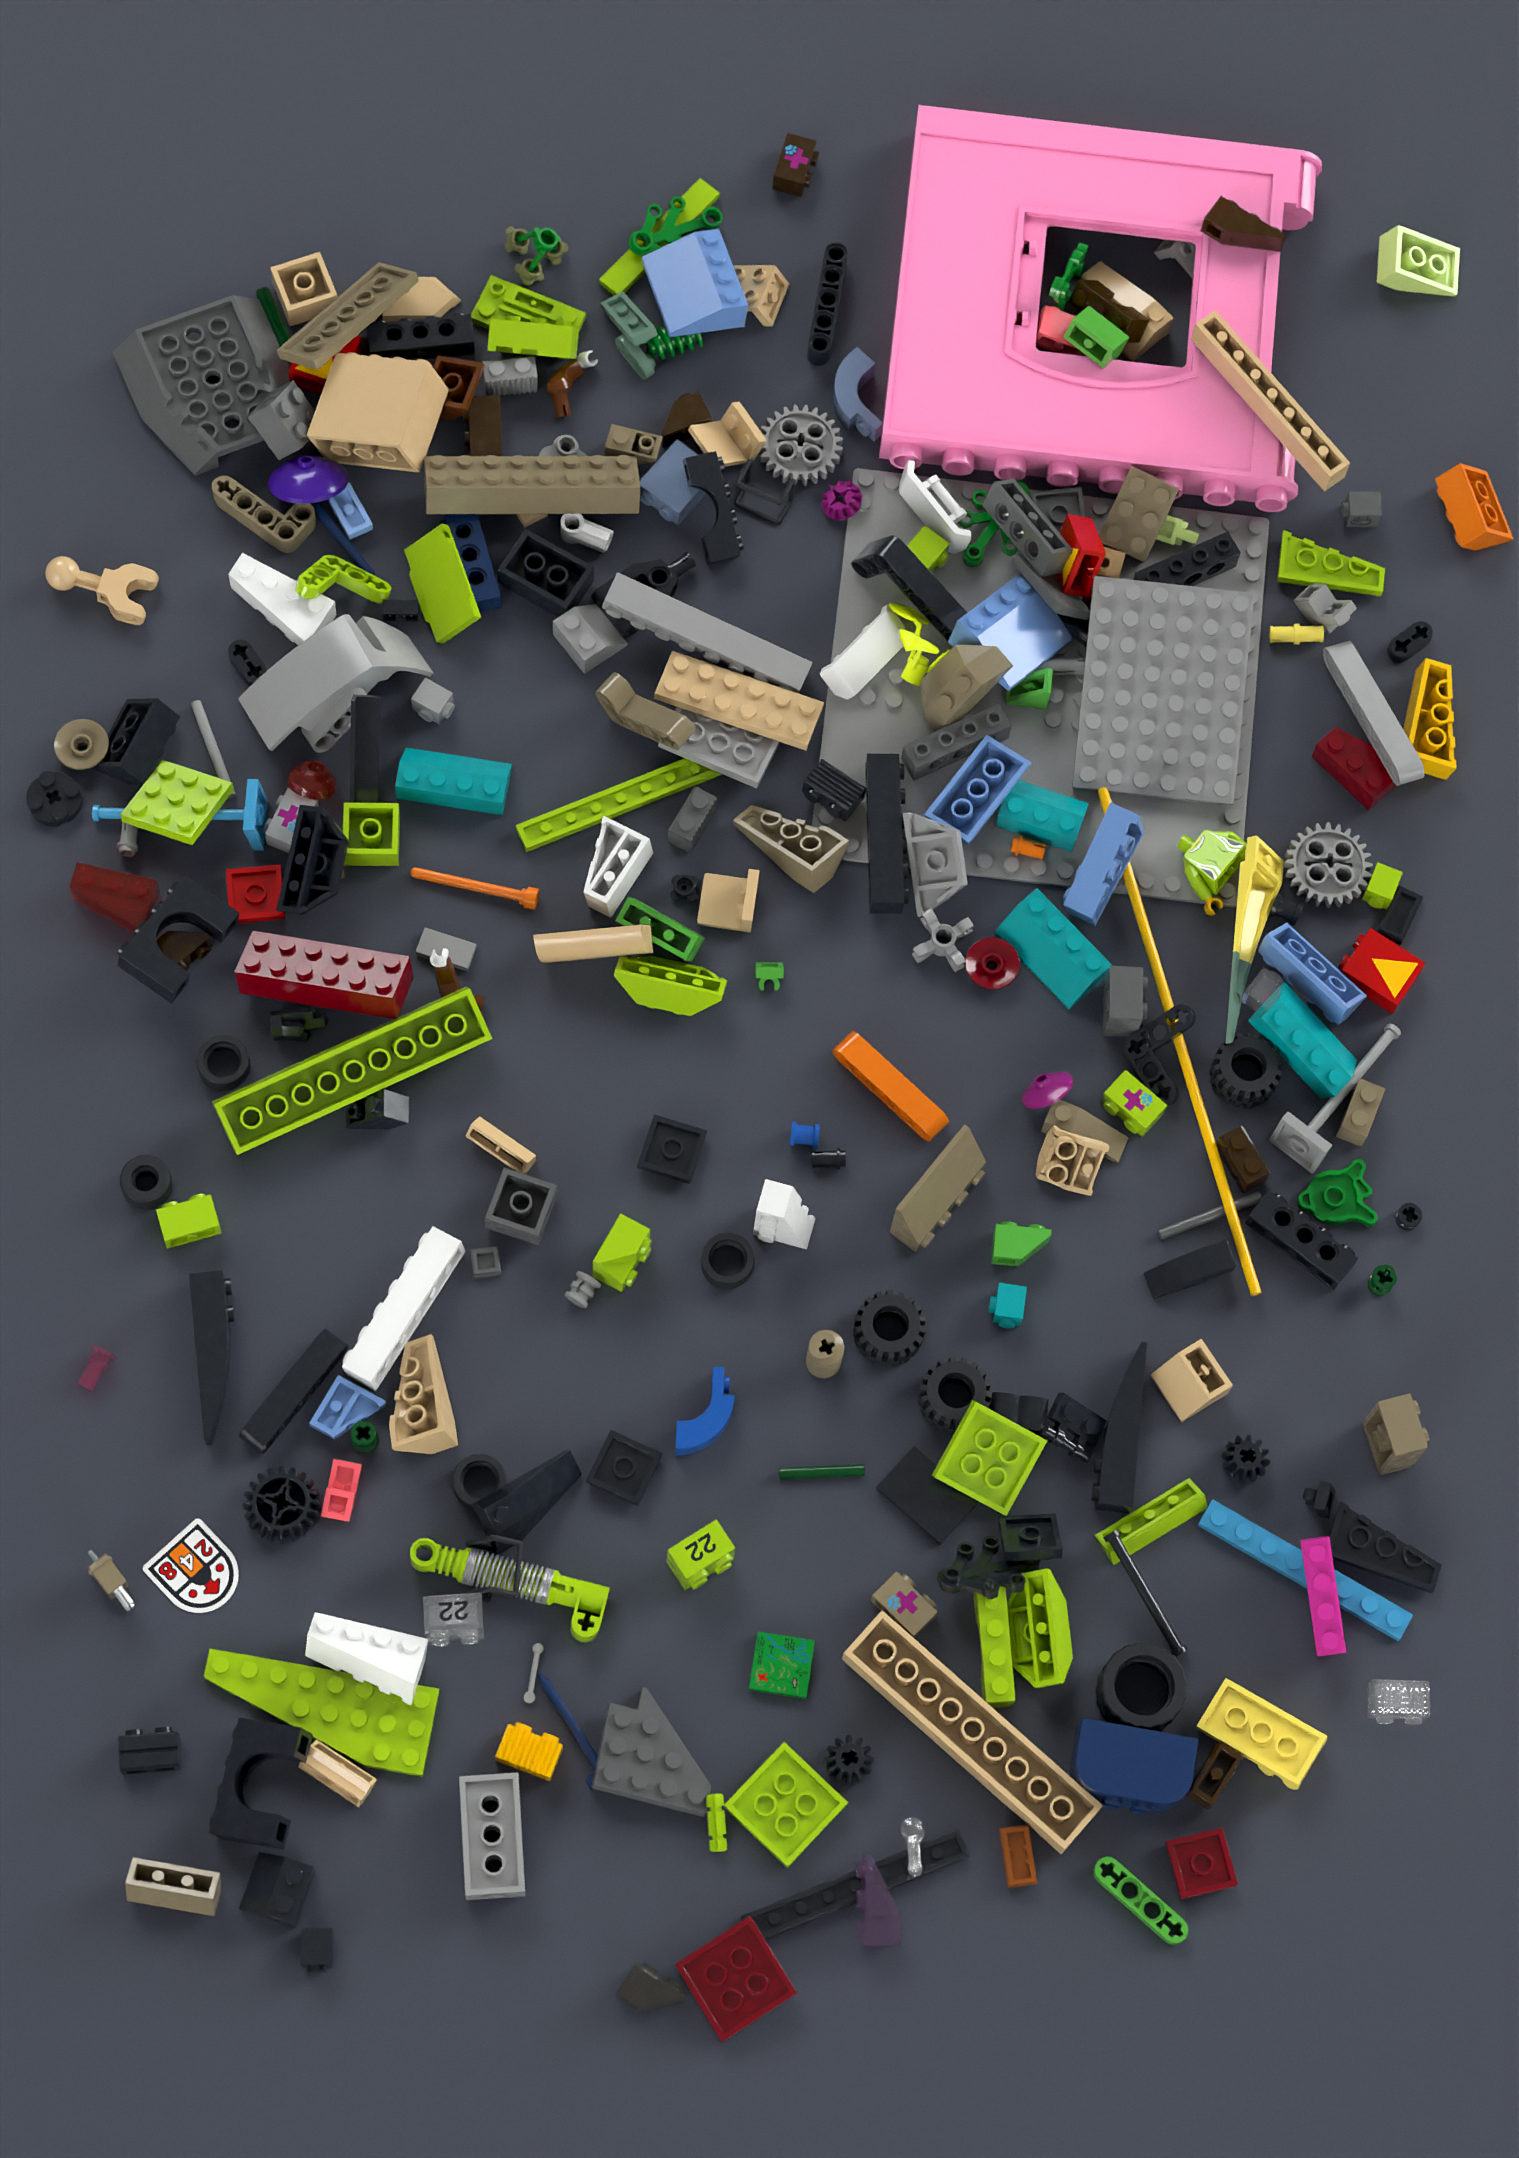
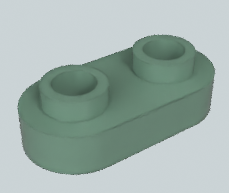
[615,334,656,380]

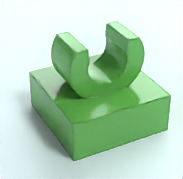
[755,962,784,990]

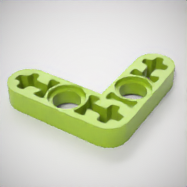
[295,555,391,603]

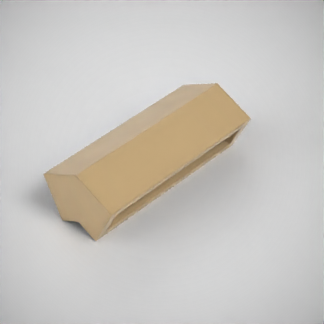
[466,1117,536,1174]
[299,1740,377,1807]

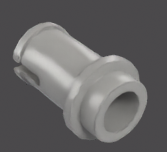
[116,822,139,857]

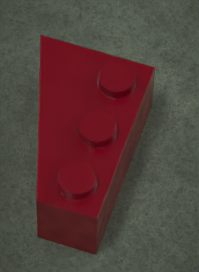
[1312,727,1397,811]

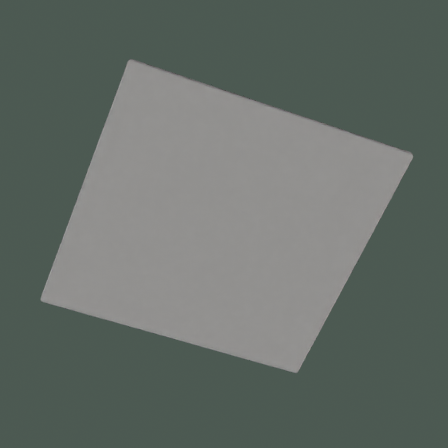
[812,468,1269,907]

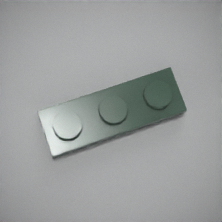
[600,291,658,347]

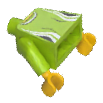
[1177,830,1247,916]

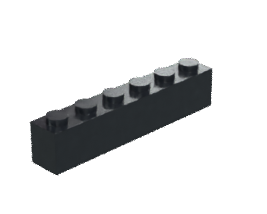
[865,754,909,914]

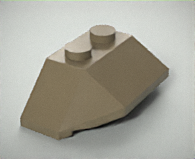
[920,645,1013,732]

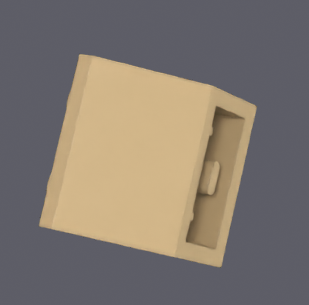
[1150,1339,1233,1423]

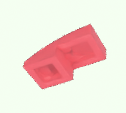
[321,1458,362,1522]

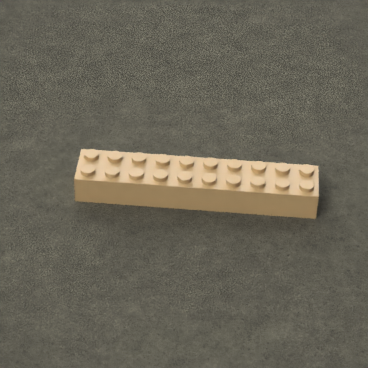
[842,1611,1103,1854]

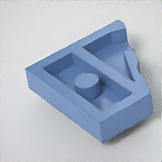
[309,1375,386,1440]

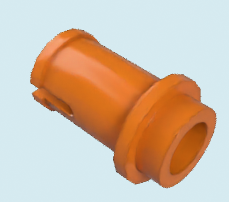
[1010,835,1046,860]

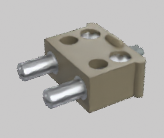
[88,1550,135,1611]

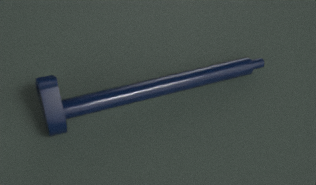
[310,502,375,576]
[537,1672,598,1789]

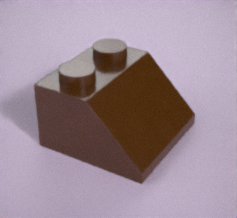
[433,355,485,420]

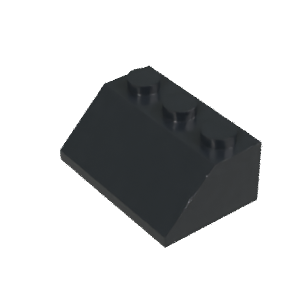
[92,698,180,785]

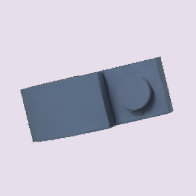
[833,347,883,442]

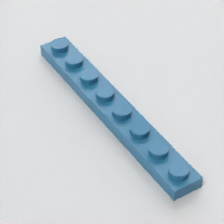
[1197,1499,1413,1641]

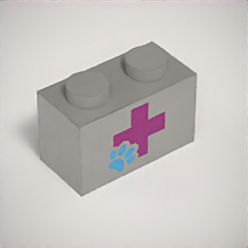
[263,788,319,853]

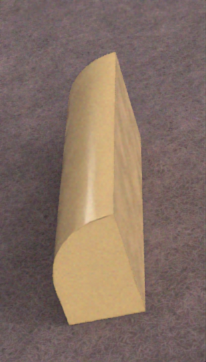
[533,925,653,963]

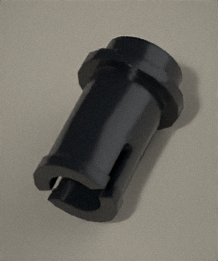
[812,1148,846,1170]

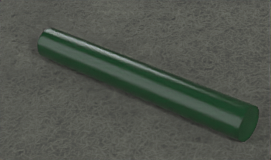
[779,1464,865,1479]

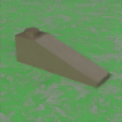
[733,805,849,893]

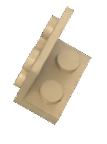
[733,265,789,327]
[688,402,767,467]
[697,869,760,933]

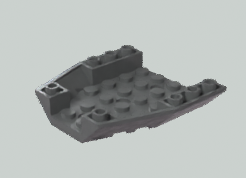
[113,295,290,476]

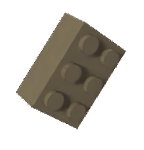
[1099,466,1179,562]
[1362,1393,1430,1476]

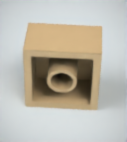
[270,252,338,326]

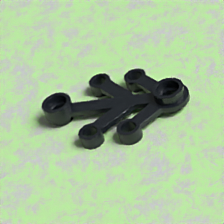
[937,1536,1040,1599]

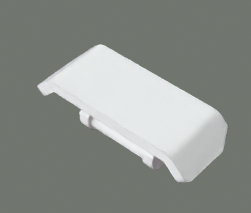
[899,460,971,554]
[820,604,906,700]

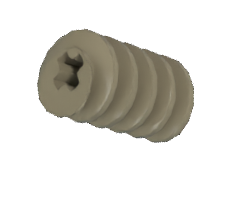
[806,1330,845,1378]

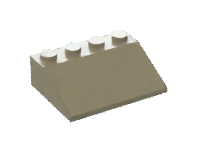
[890,1124,986,1252]

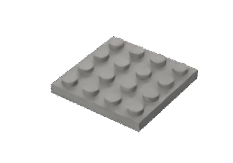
[658,659,780,788]

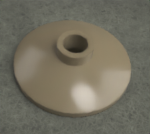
[54,719,109,770]

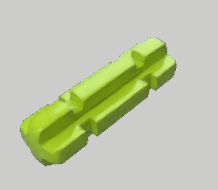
[706,1793,727,1852]

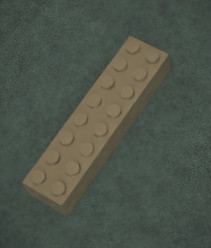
[424,455,640,514]

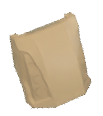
[1036,1125,1110,1196]

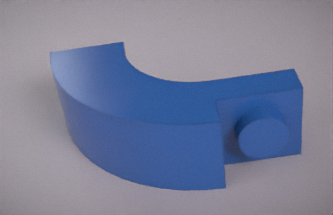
[675,1367,735,1455]

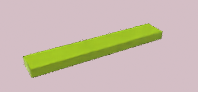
[599,178,720,296]

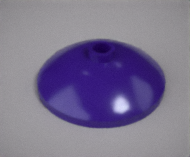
[268,455,348,504]

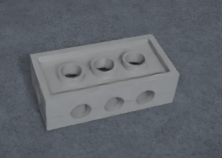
[459,1772,525,1900]

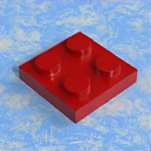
[226,864,285,923]

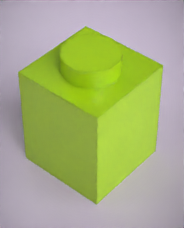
[1362,862,1403,910]

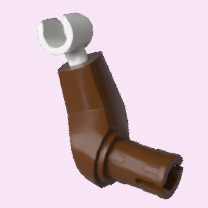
[547,350,598,418]
[430,948,485,1012]

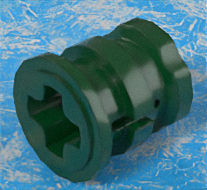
[350,1421,379,1453]

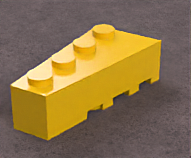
[1403,658,1457,780]

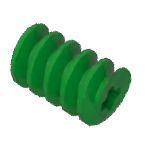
[646,326,703,362]

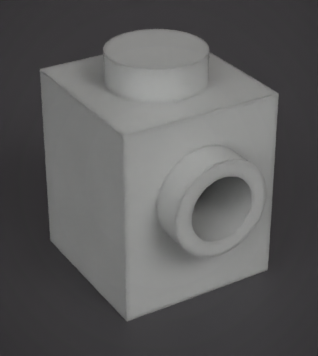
[411,678,455,725]

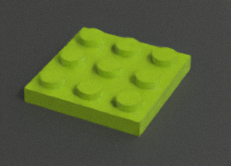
[120,760,234,845]
[932,1400,1047,1516]
[724,1742,848,1868]

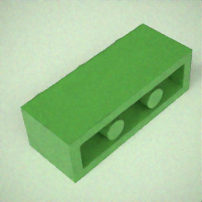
[615,897,705,962]

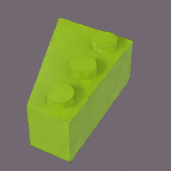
[488,315,579,359]

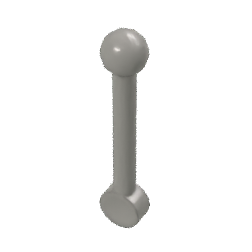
[524,1643,544,1704]

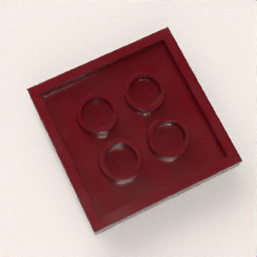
[675,1916,798,2042]

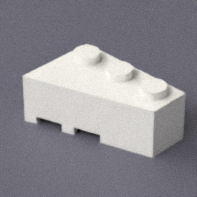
[753,1179,815,1249]

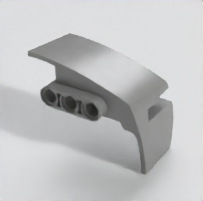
[238,614,434,753]

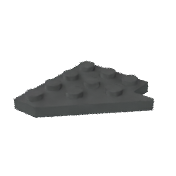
[591,1687,711,1817]

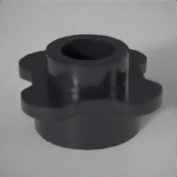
[670,875,698,902]

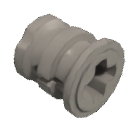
[564,1271,601,1308]

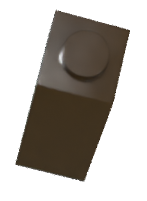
[661,391,712,448]

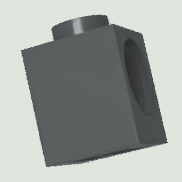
[1341,491,1382,527]

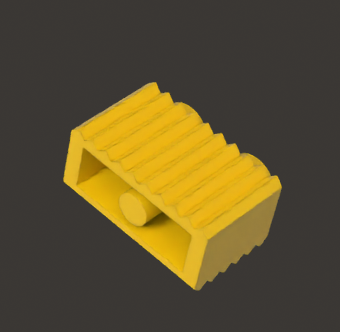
[495,1722,563,1781]

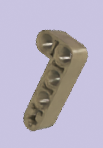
[212,475,316,553]
[595,672,696,750]

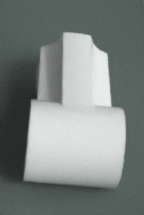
[560,514,613,553]

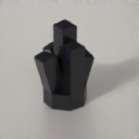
[270,1007,329,1042]

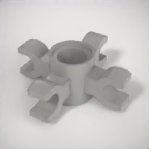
[912,908,974,972]

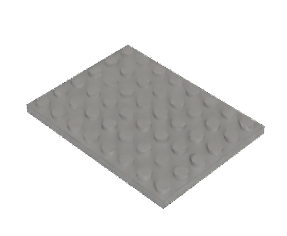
[1072,576,1254,806]

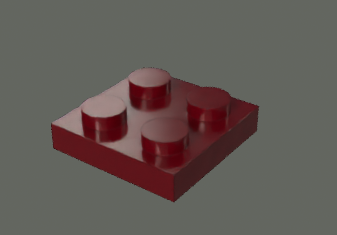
[1165,1827,1238,1900]

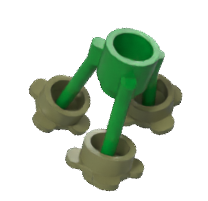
[504,226,568,285]

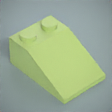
[1377,225,1460,296]

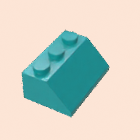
[995,780,1089,852]

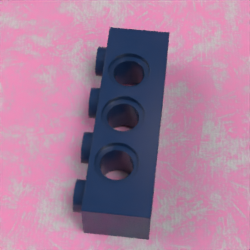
[440,514,501,612]

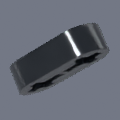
[1387,621,1433,663]
[228,640,267,686]

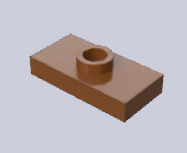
[999,1824,1038,1888]

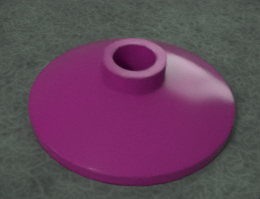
[1022,1072,1073,1109]

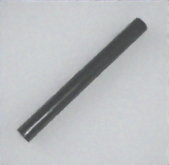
[1157,1191,1262,1240]

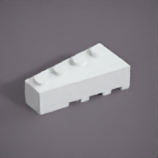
[229,553,337,645]
[305,1612,428,1705]

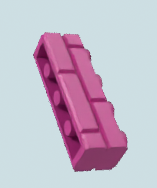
[1300,1536,1346,1656]

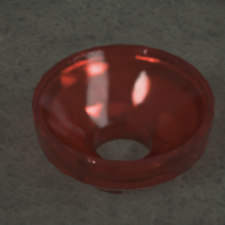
[287,761,337,800]

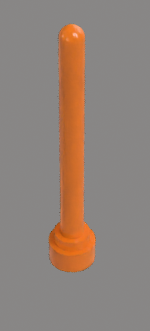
[410,867,540,910]

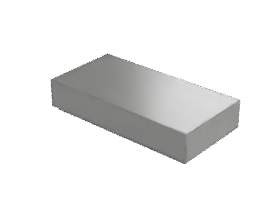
[416,927,477,972]

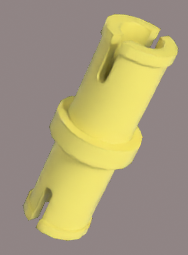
[1269,624,1324,645]

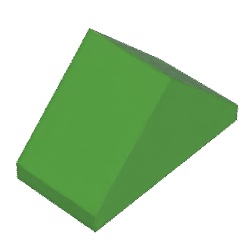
[1005,668,1053,709]

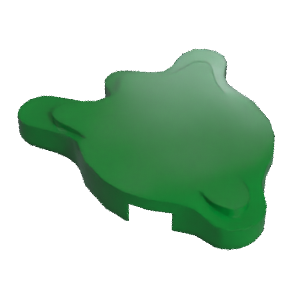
[1297,1159,1378,1227]

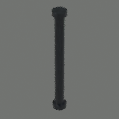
[1103,1529,1188,1657]

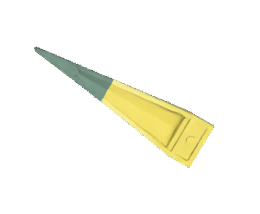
[1226,835,1284,1044]

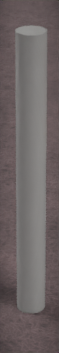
[191,700,236,799]

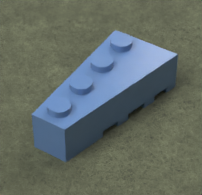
[1062,802,1145,926]

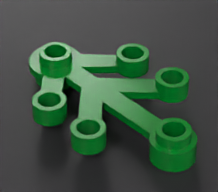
[628,196,723,256]
[1049,243,1088,311]
[958,481,1030,568]

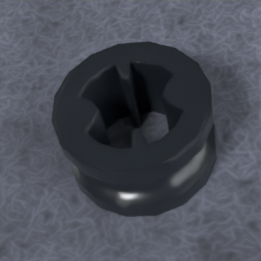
[1395,1203,1423,1231]

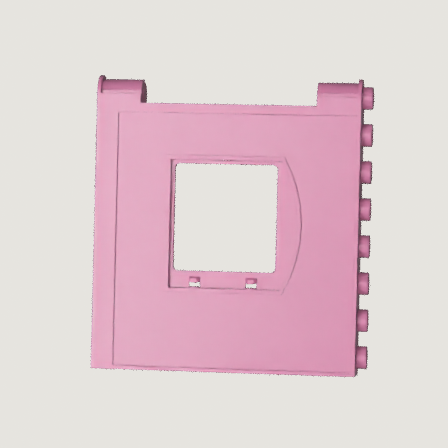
[879,105,1322,512]

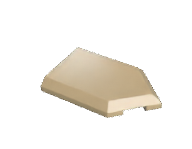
[383,277,461,322]

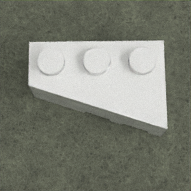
[584,816,653,918]

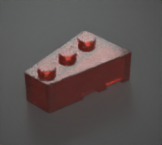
[70,862,160,933]

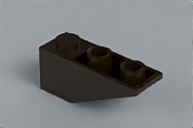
[1201,196,1286,252]

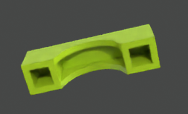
[973,1586,1015,1708]

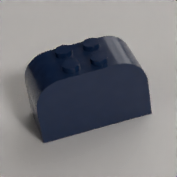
[1070,1718,1198,1815]

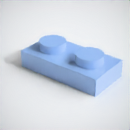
[327,482,373,540]

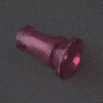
[77,1345,116,1391]

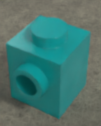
[988,1283,1027,1329]

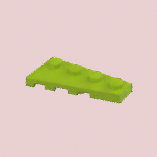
[1277,530,1385,596]

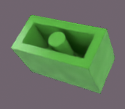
[1063,306,1129,369]

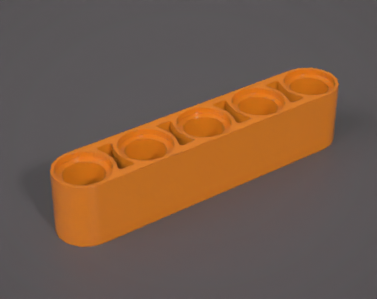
[832,1031,949,1142]

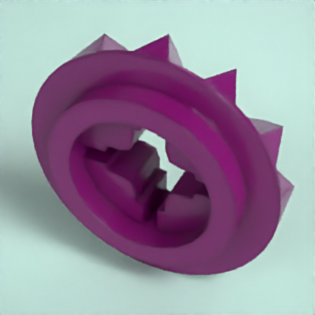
[821,480,863,520]

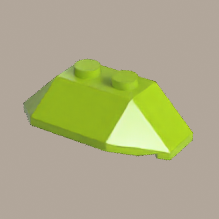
[614,955,727,1016]
[1007,1568,1073,1688]

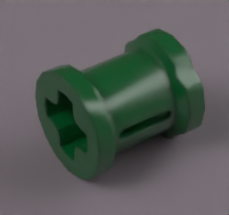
[1367,1265,1397,1296]

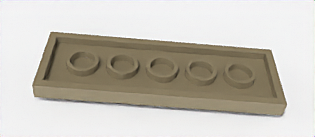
[277,262,419,370]

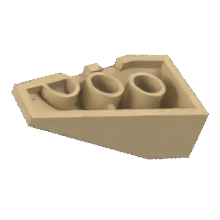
[1081,261,1174,362]

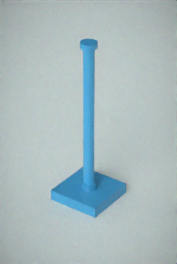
[92,779,269,851]

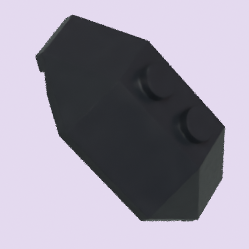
[276,805,349,915]

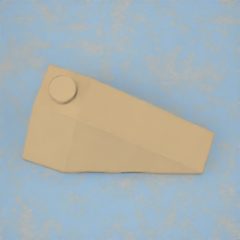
[389,1334,458,1454]

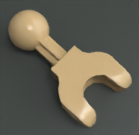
[45,556,159,625]

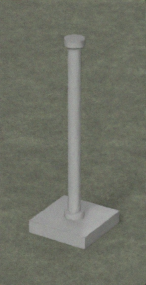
[1269,1023,1401,1174]

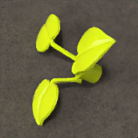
[889,602,951,686]

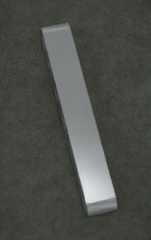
[1323,641,1424,786]

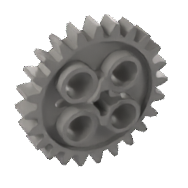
[759,405,843,486]
[1284,822,1373,908]

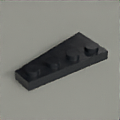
[1329,1501,1442,1594]

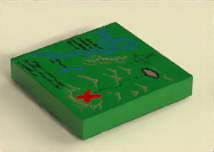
[749,1631,815,1699]

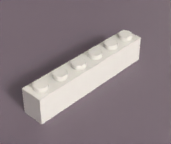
[342,1226,466,1391]

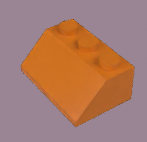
[1435,463,1513,551]

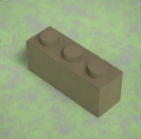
[125,1857,222,1916]

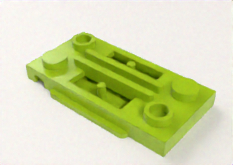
[471,275,586,360]
[404,524,482,644]

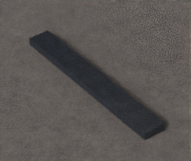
[741,1829,970,1939]

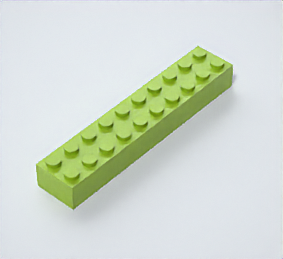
[212,987,492,1155]

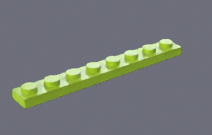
[516,758,723,852]

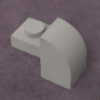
[1293,584,1357,633]

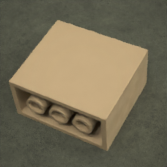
[307,352,449,472]

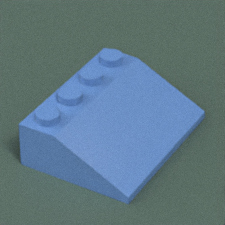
[641,229,748,337]
[948,573,1073,691]

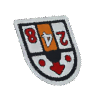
[143,1519,239,1613]

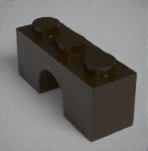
[1068,280,1150,343]

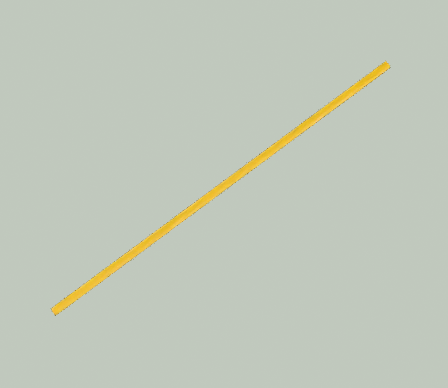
[1097,787,1262,1296]

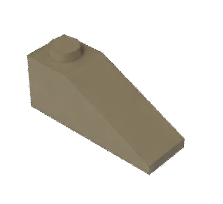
[1041,1100,1129,1163]

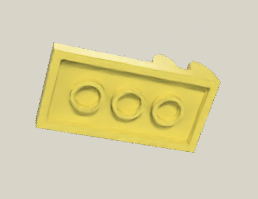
[1196,1678,1327,1790]

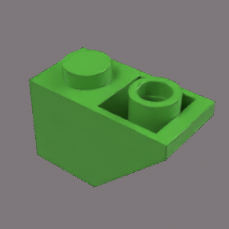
[991,1221,1052,1267]

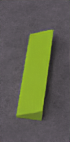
[1095,1478,1207,1564]

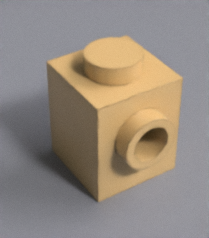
[1098,545,1125,578]

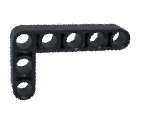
[851,535,967,641]

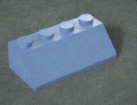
[924,735,1031,845]
[1258,923,1367,1025]

